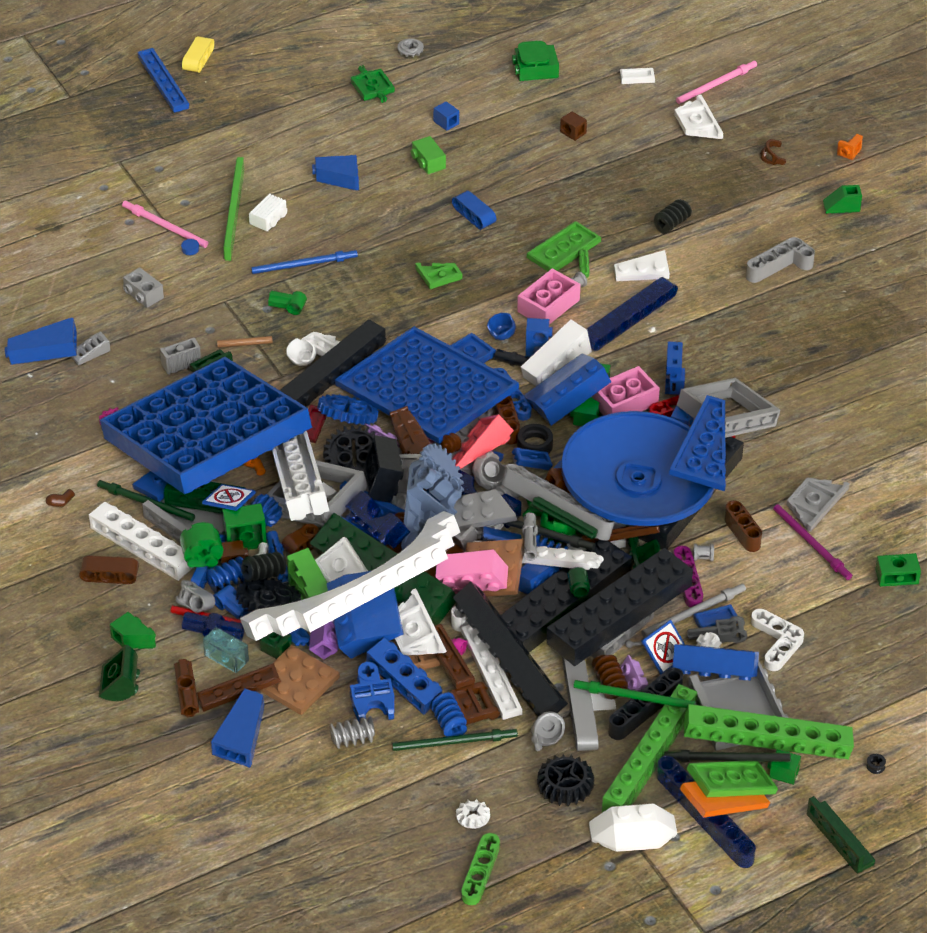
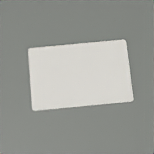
[591,693,616,711]

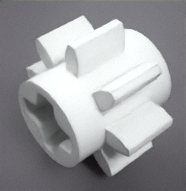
[696,632,722,648]

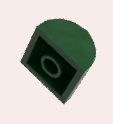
[99,645,140,701]

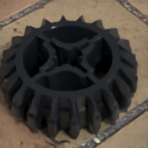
[537,754,594,806]

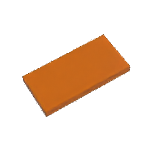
[680,781,770,818]

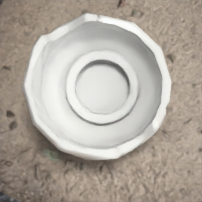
[286,338,316,366]

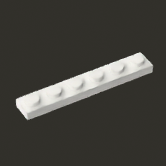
[461,625,522,720]

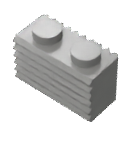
[160,338,201,375]

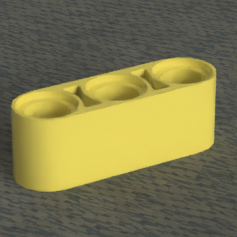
[182,36,214,73]

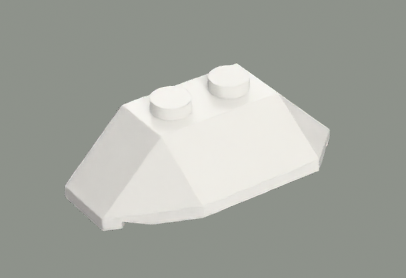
[589,804,677,852]

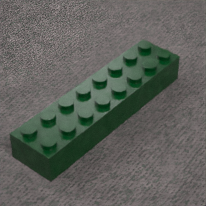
[310,513,456,625]

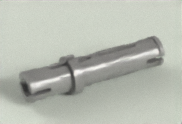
[522,513,538,561]

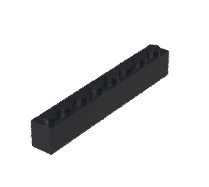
[280,319,386,407]
[453,581,568,716]

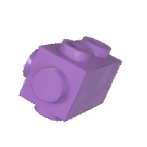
[309,620,339,660]

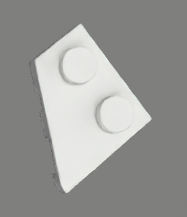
[301,332,341,356]

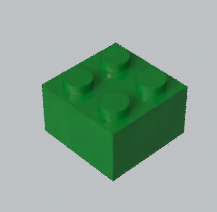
[222,503,267,550]

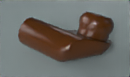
[46,489,75,507]

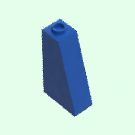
[5,318,77,365]
[211,689,264,768]

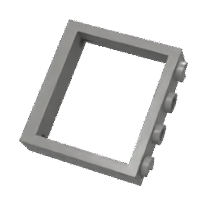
[677,378,780,438]
[267,460,367,527]

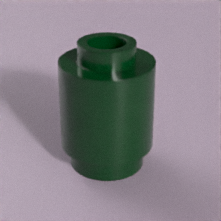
[567,567,590,598]

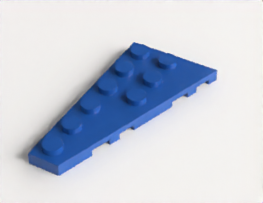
[669,395,726,491]

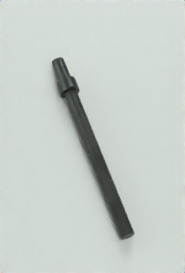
[502,520,595,551]
[664,750,791,762]

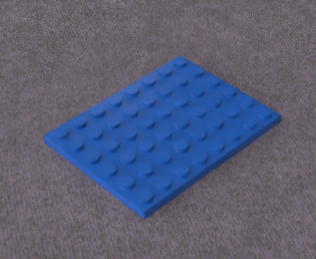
[335,327,519,444]

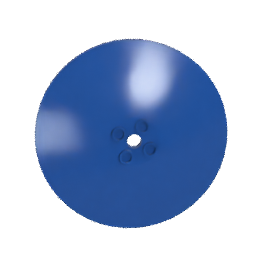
[562,411,715,526]

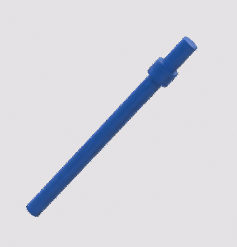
[251,250,358,274]

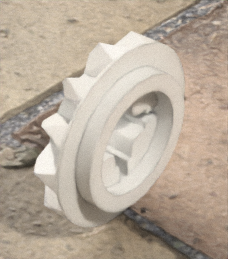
[456,799,490,829]

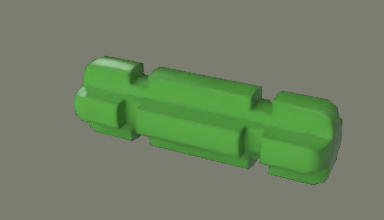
[579,250,590,278]

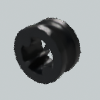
[866,754,886,774]

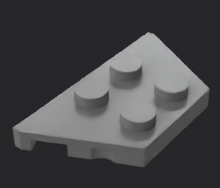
[787,477,850,532]
[454,489,517,531]

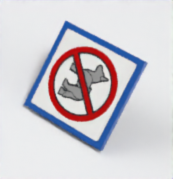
[202,484,256,511]
[641,620,685,675]

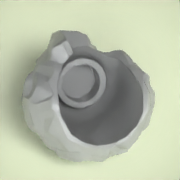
[472,451,506,490]

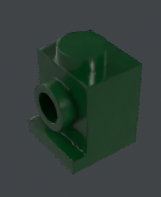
[259,632,292,659]

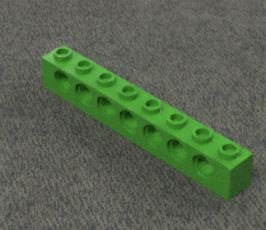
[602,684,697,813]
[684,704,854,760]

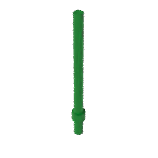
[574,680,696,709]

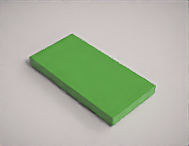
[527,221,601,271]
[687,761,778,797]

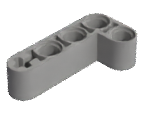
[746,237,815,283]

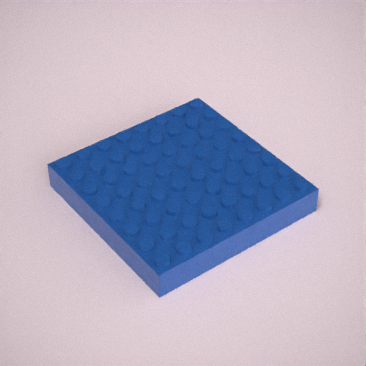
[100,357,312,495]

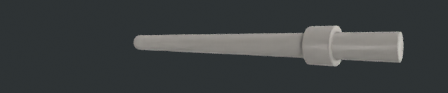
[641,583,746,637]

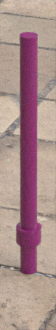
[773,504,853,580]

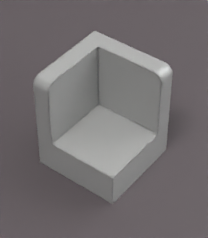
[451,526,478,551]

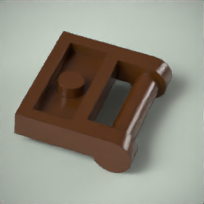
[450,682,500,725]

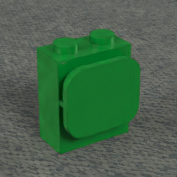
[512,41,559,81]

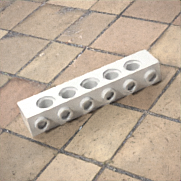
[89,502,194,581]

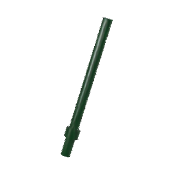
[97,480,195,521]
[392,728,518,751]

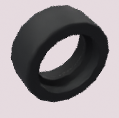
[517,424,553,454]

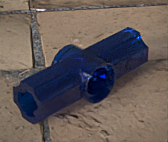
[182,612,245,641]

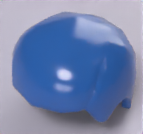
[487,313,516,340]

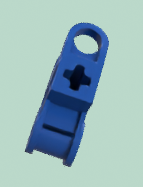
[349,662,394,724]

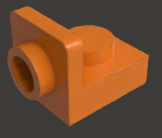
[837,134,863,160]

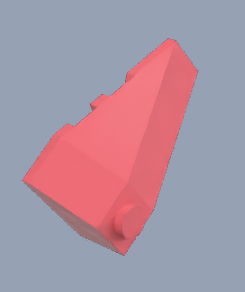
[452,414,514,469]

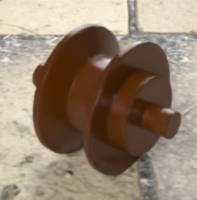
[441,433,462,454]

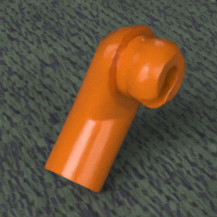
[243,457,266,476]

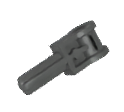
[687,616,748,643]

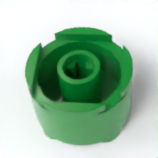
[180,522,223,567]

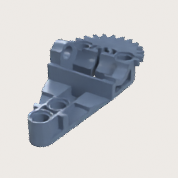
[401,443,464,550]

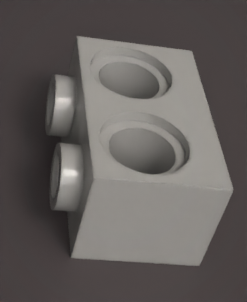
[123,267,164,308]

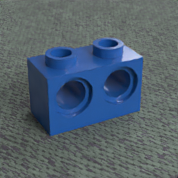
[526,318,553,357]

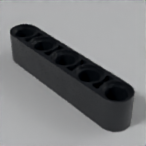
[608,668,684,740]

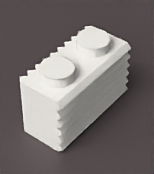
[249,194,287,231]

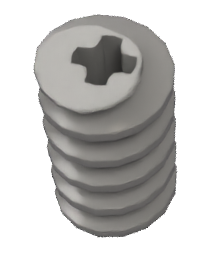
[329,716,375,749]

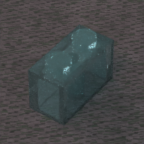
[203,627,249,673]

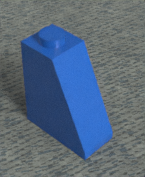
[312,155,359,190]

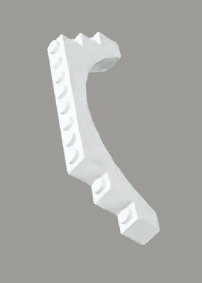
[240,511,461,641]

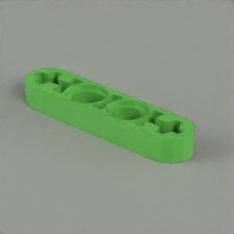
[461,833,500,905]

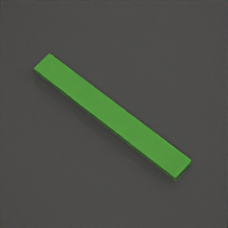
[223,157,244,261]

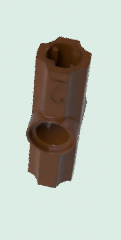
[174,659,199,717]

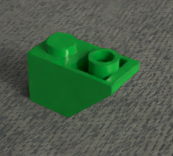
[823,185,862,214]
[110,612,156,649]

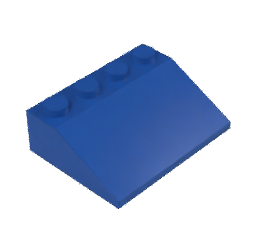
[524,353,611,426]
[327,571,404,659]

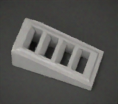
[71,331,110,365]

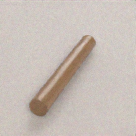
[217,336,273,348]

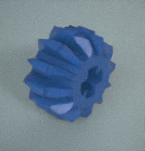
[251,494,283,527]

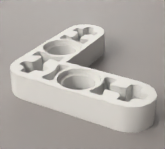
[751,609,804,671]

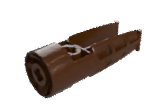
[390,406,431,491]

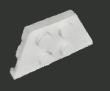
[674,95,723,139]
[395,588,447,656]

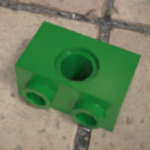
[875,553,921,587]

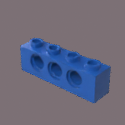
[366,637,443,715]

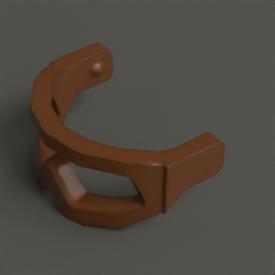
[760,139,786,165]

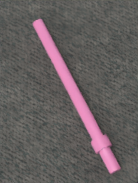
[676,61,757,104]
[122,200,208,248]

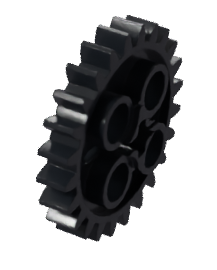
[323,425,375,475]
[236,577,301,612]

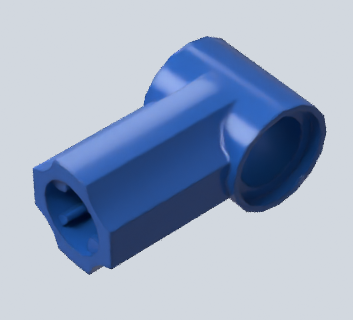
[213,585,252,620]

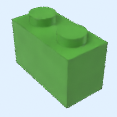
[410,136,446,174]

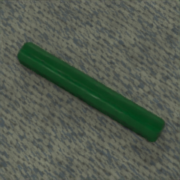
[532,496,598,539]

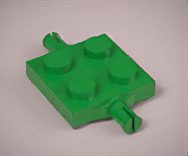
[351,65,395,103]

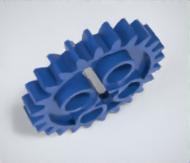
[317,394,379,425]

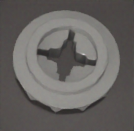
[398,39,424,57]

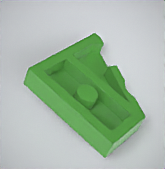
[415,263,462,289]

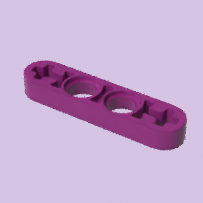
[674,546,703,608]

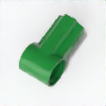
[268,291,307,315]

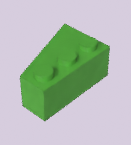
[287,548,328,600]

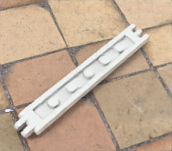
[464,540,604,570]

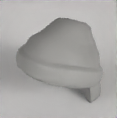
[531,711,565,752]

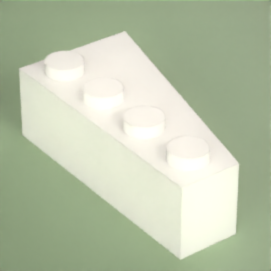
[521,320,592,386]

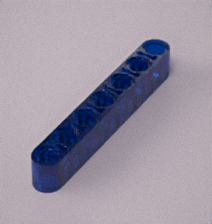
[586,277,678,351]
[657,756,756,868]

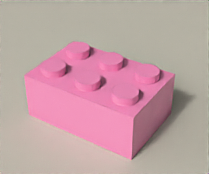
[517,269,580,325]
[592,366,660,416]
[436,550,508,594]

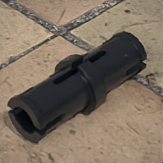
[494,349,530,366]

